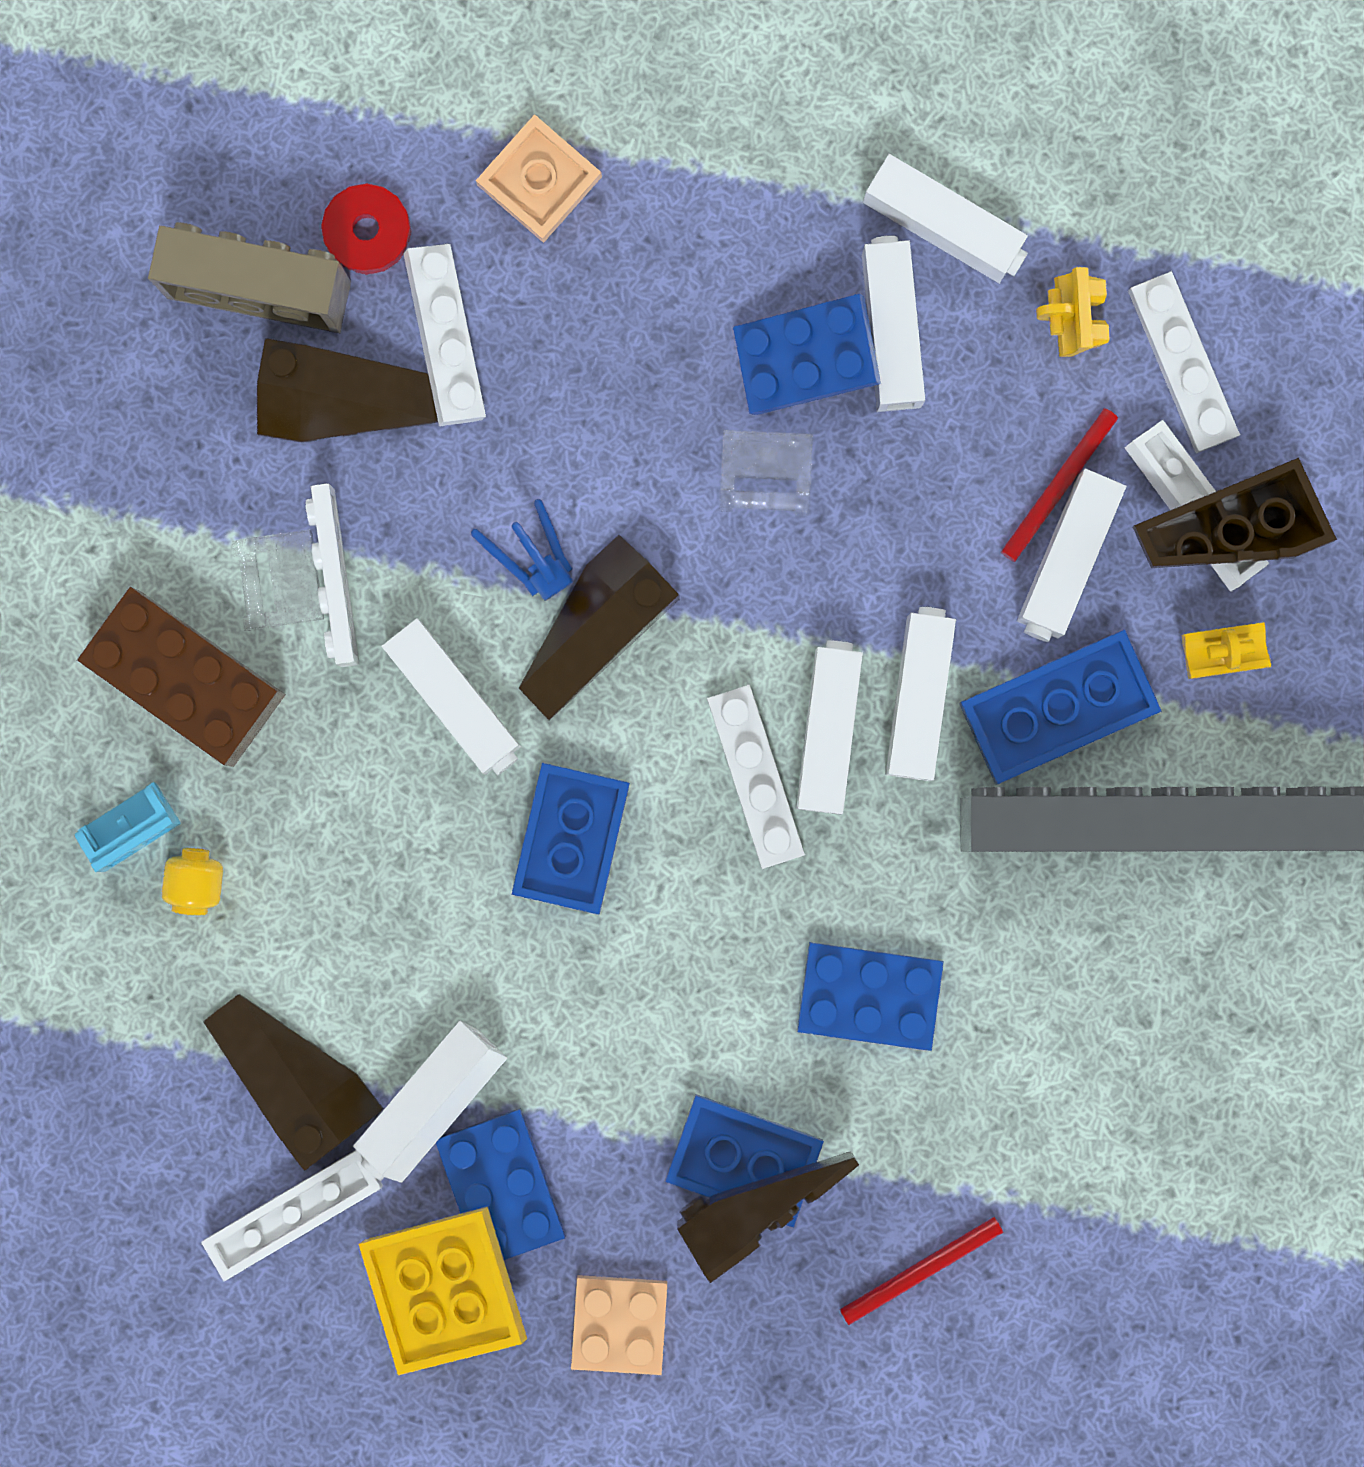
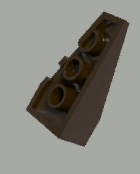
[257,338,438,443]
[1132,457,1337,568]
[519,535,680,721]
[203,994,384,1171]
[677,1151,859,1283]

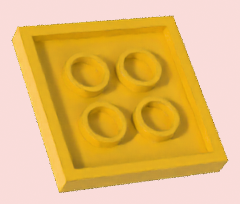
[358,1207,527,1375]

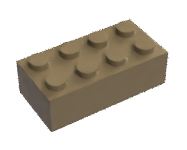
[148,222,351,334]

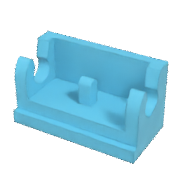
[74,782,181,872]

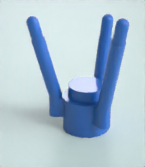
[471,499,574,601]

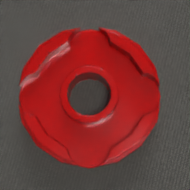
[321,183,411,275]

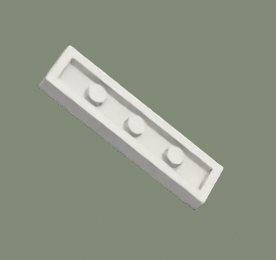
[404,244,486,426]
[1128,271,1240,454]
[1124,420,1269,591]
[306,483,359,667]
[707,685,805,869]
[201,1150,383,1281]

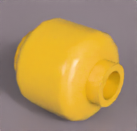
[162,848,223,915]

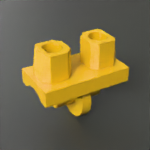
[1036,267,1110,357]
[1181,622,1271,679]

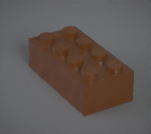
[77,587,286,767]

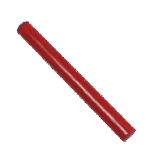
[1001,408,1118,562]
[839,1217,1004,1325]

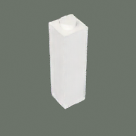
[863,154,1028,284]
[862,236,925,412]
[1017,469,1127,642]
[885,607,956,781]
[381,618,521,776]
[796,640,863,815]
[353,1021,507,1183]

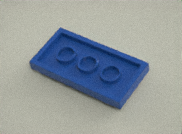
[959,630,1162,785]

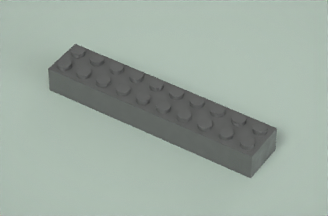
[960,786,1364,852]

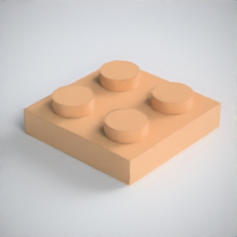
[476,114,602,243]
[571,1275,667,1375]

